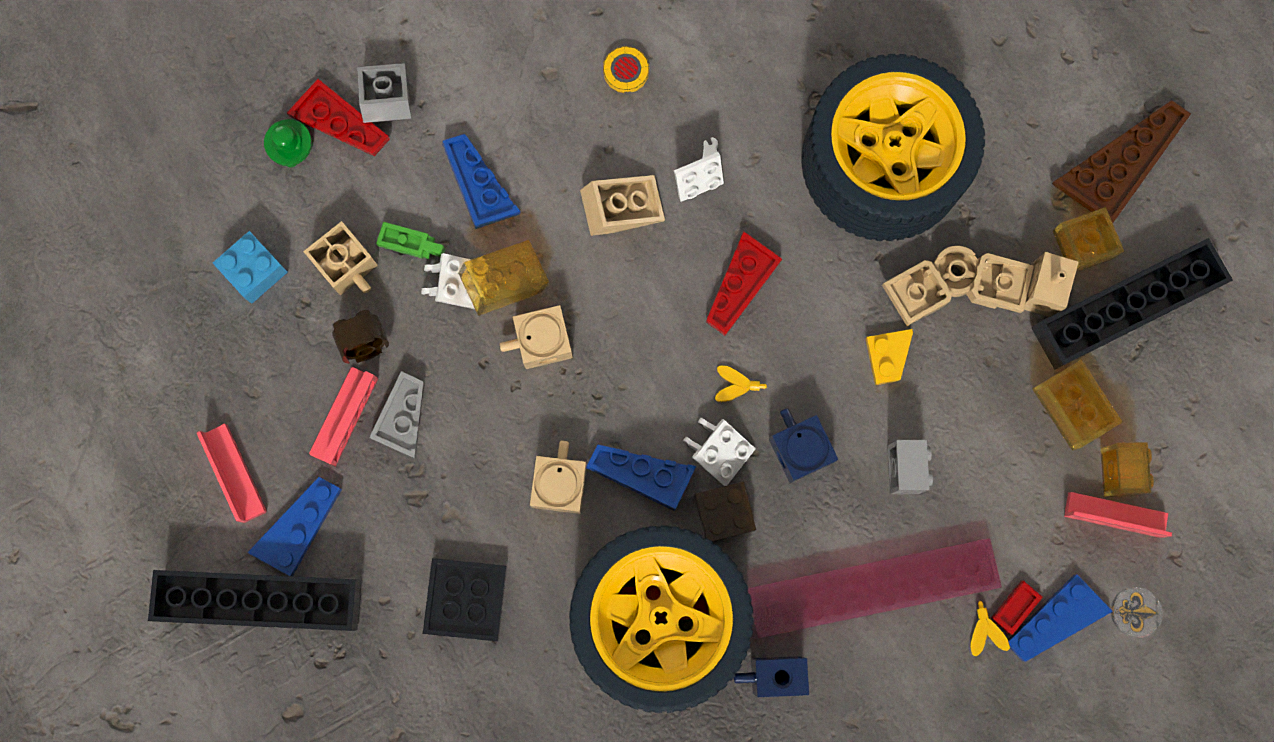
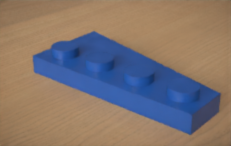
[442,134,521,229]
[586,445,696,511]
[247,477,342,576]
[1008,574,1113,662]

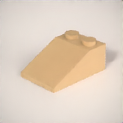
[580,175,665,236]

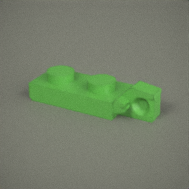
[376,222,446,259]

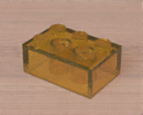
[458,240,549,316]
[1032,359,1123,451]

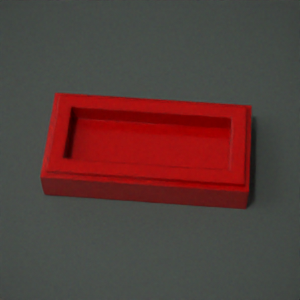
[991,580,1043,635]

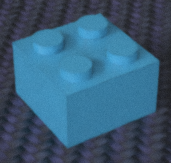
[213,231,288,304]

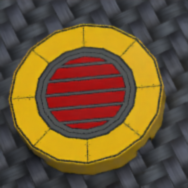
[603,46,649,93]

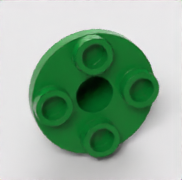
[264,119,313,167]

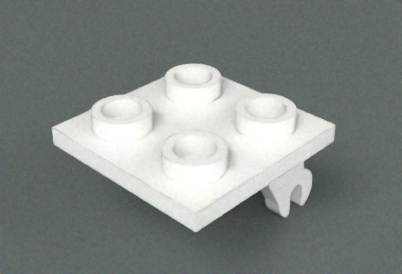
[674,137,724,202]
[421,253,487,310]
[683,418,755,486]

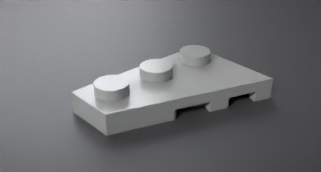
[369,371,424,458]

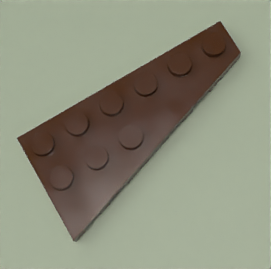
[1052,100,1191,225]

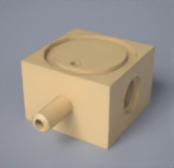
[303,221,378,295]
[1024,252,1078,317]
[499,305,573,369]
[530,441,587,514]

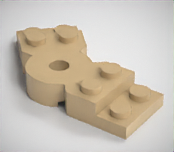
[882,246,1034,326]

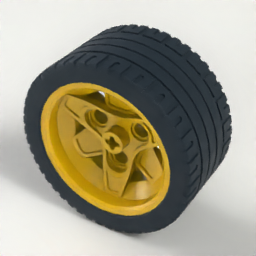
[801,54,985,241]
[569,526,754,713]

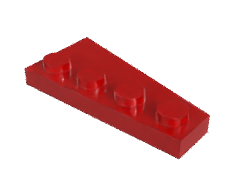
[287,79,390,157]
[706,231,782,336]

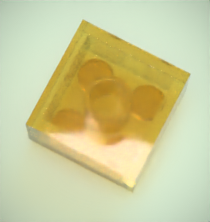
[1052,207,1124,272]
[1101,442,1154,497]

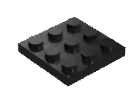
[422,558,507,642]

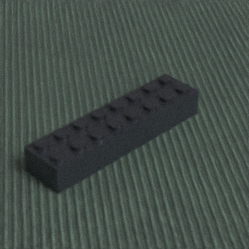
[1032,238,1233,370]
[148,570,362,631]

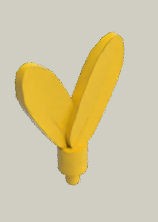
[715,366,767,402]
[970,601,1010,656]

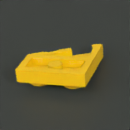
[865,329,913,385]

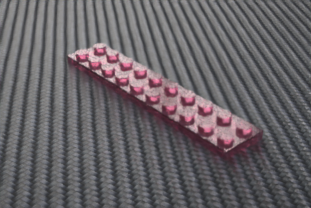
[747,538,1002,638]

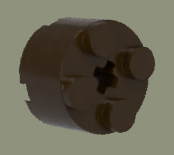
[332,310,389,364]

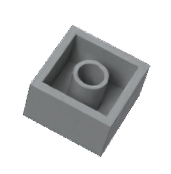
[357,63,411,123]
[887,440,933,494]

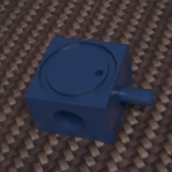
[769,408,839,483]
[734,656,809,697]

